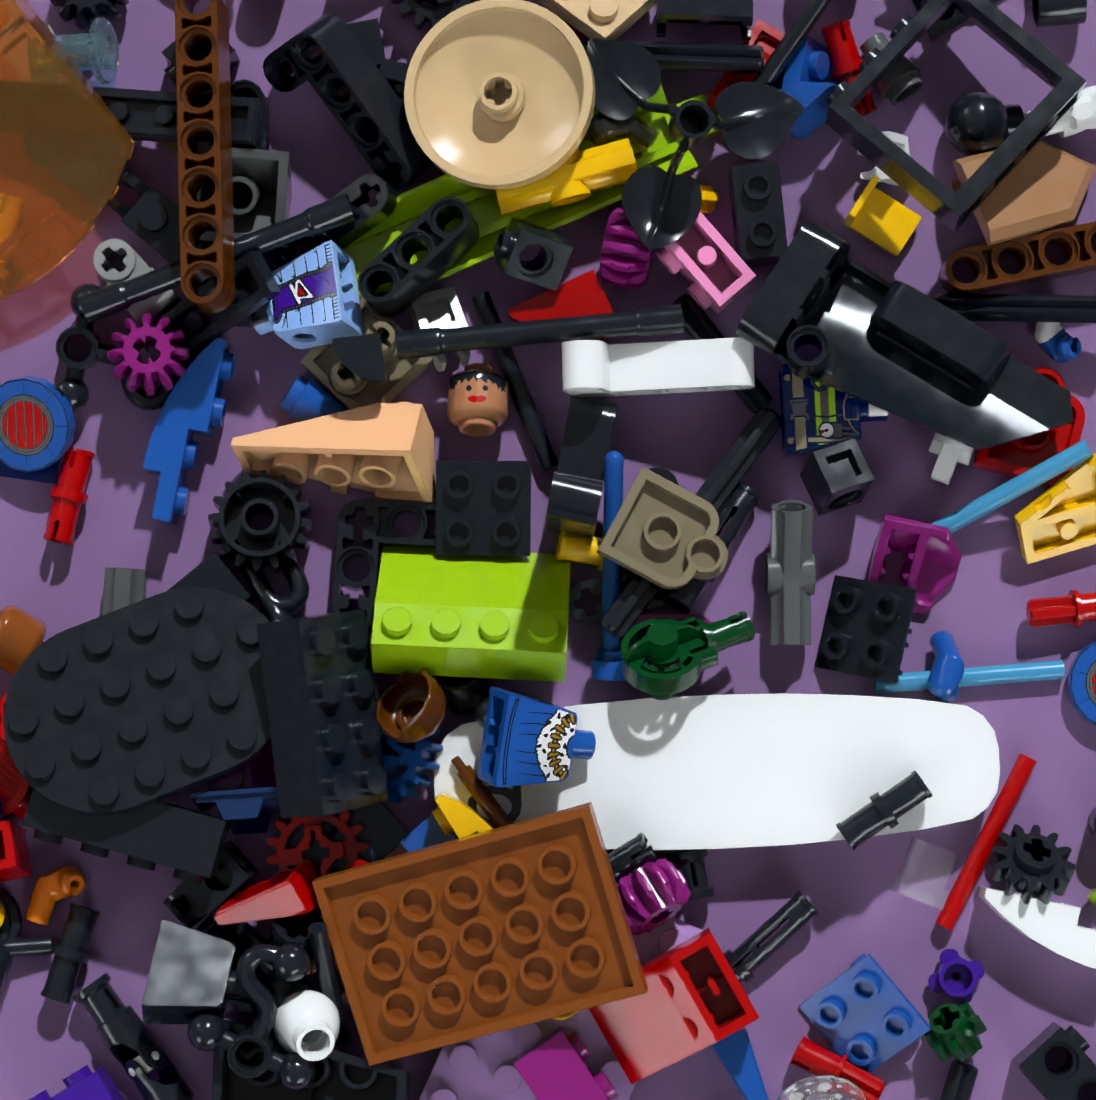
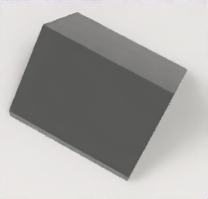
[196,144,292,247]

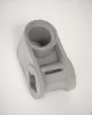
[93,238,180,327]

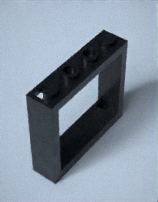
[826,0,1086,232]

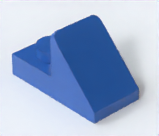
[781,36,837,140]

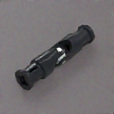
[72,973,195,1100]

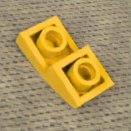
[432,792,495,838]

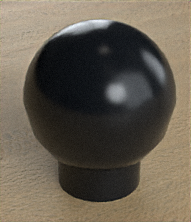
[945,92,1024,156]

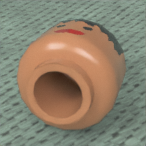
[447,363,509,437]

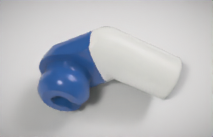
[1034,322,1082,363]

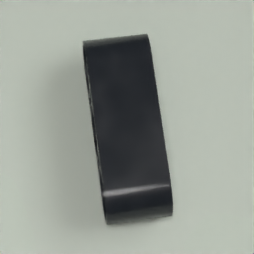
[358,197,479,318]

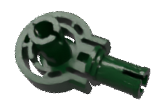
[621,611,755,700]

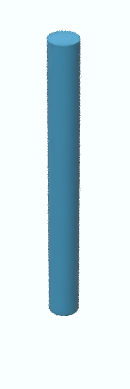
[931,439,1094,534]
[874,660,1065,694]

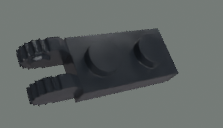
[96,165,214,264]

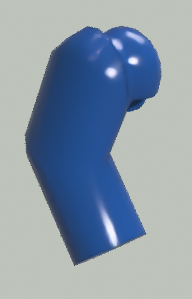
[928,631,965,703]

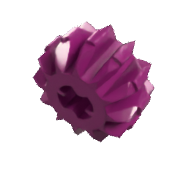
[599,208,655,289]
[107,313,190,396]
[617,859,691,936]

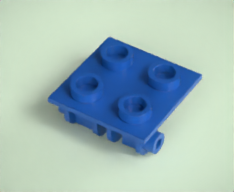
[799,953,931,1073]

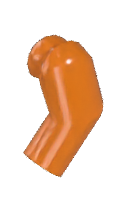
[25,866,86,925]

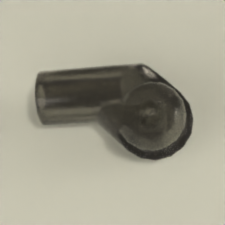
[587,113,660,152]

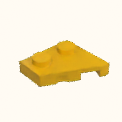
[1014,453,1096,564]

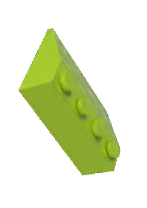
[371,546,571,682]

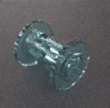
[27,17,119,84]

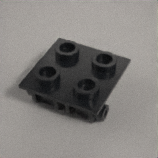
[436,460,531,556]
[815,575,918,684]

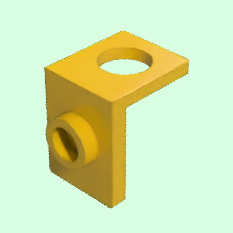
[843,175,922,257]

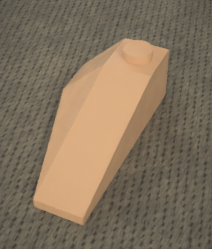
[230,402,436,504]

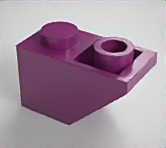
[514,1026,618,1100]

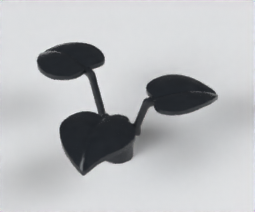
[585,38,803,250]

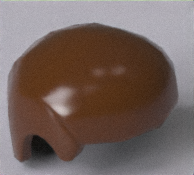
[376,669,447,743]

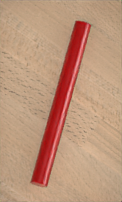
[935,753,1037,931]

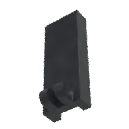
[160,251,281,358]

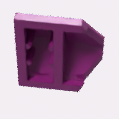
[867,514,962,614]

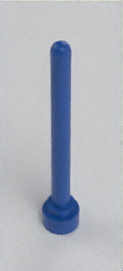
[591,451,626,681]

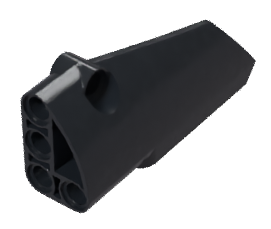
[735,219,1074,450]

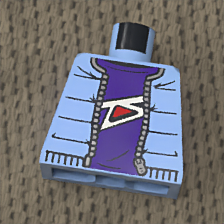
[250,240,364,349]

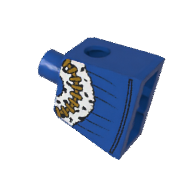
[477,687,596,787]

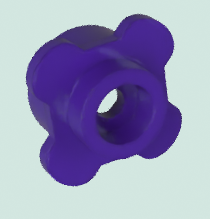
[928,949,984,1005]

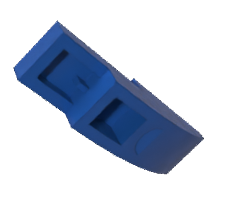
[142,338,236,525]

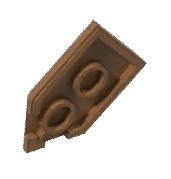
[952,140,1096,246]

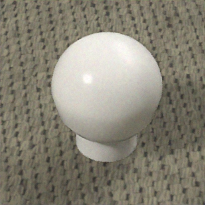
[273,990,340,1061]

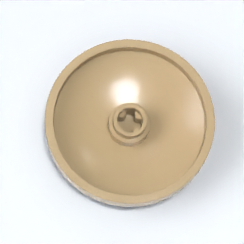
[404,0,596,189]

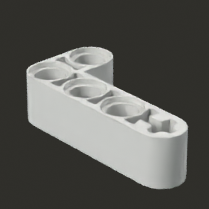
[562,338,755,398]

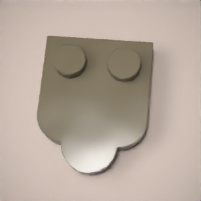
[596,467,728,590]

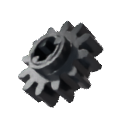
[987,824,1076,905]

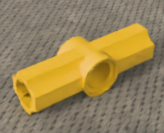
[494,138,637,217]

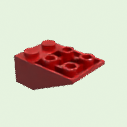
[589,928,760,1084]

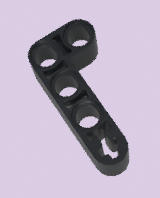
[263,14,433,190]

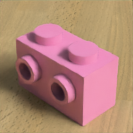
[656,212,756,314]

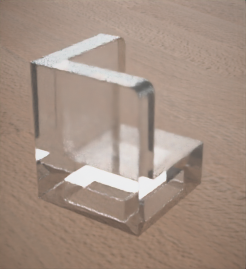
[892,837,956,910]

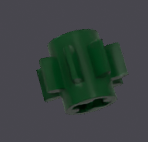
[923,1002,987,1062]

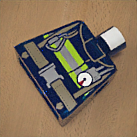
[778,364,888,458]

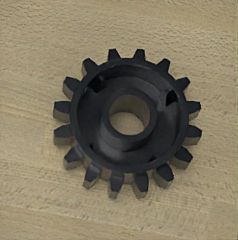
[208,470,313,576]

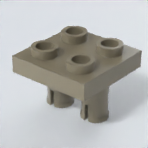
[300,297,433,410]

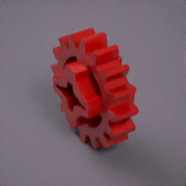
[266,810,370,878]

